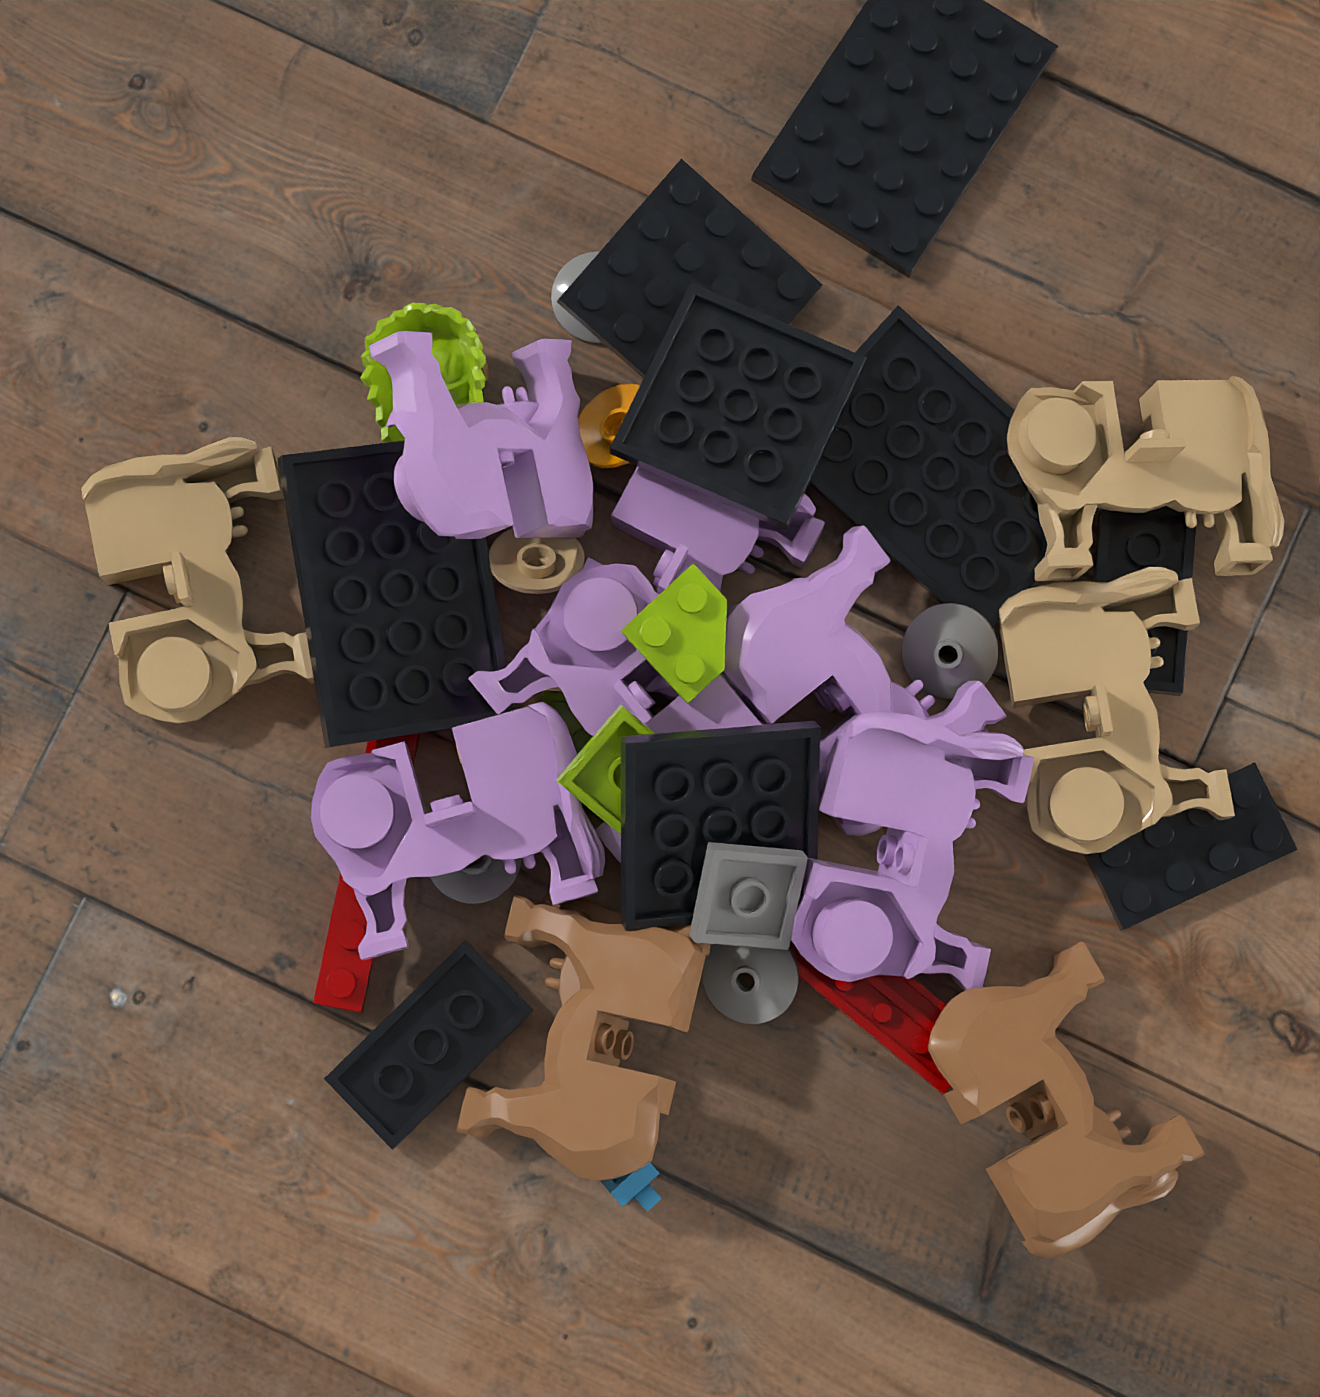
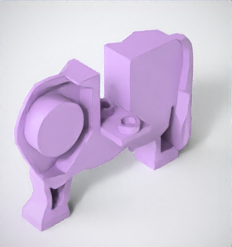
[369,331,593,540]
[581,466,825,700]
[723,525,1007,837]
[468,563,762,864]
[311,702,605,960]
[791,711,1034,990]

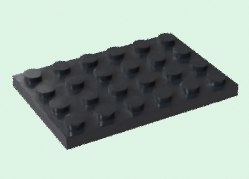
[751,0,1058,278]
[809,305,1101,628]
[277,440,514,748]

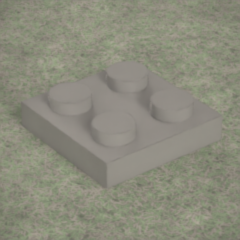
[689,842,808,950]

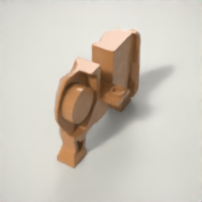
[457,894,711,1181]
[928,941,1204,1258]

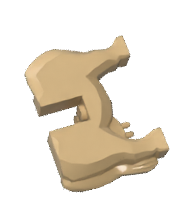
[1007,376,1284,581]
[81,437,314,724]
[999,567,1235,854]

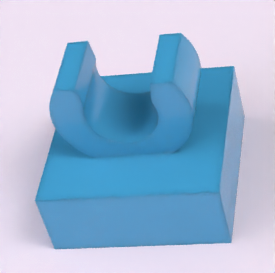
[601,1162,662,1212]

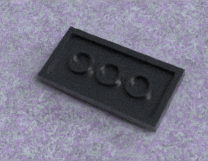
[1093,506,1197,696]
[1084,762,1298,931]
[324,940,534,1150]

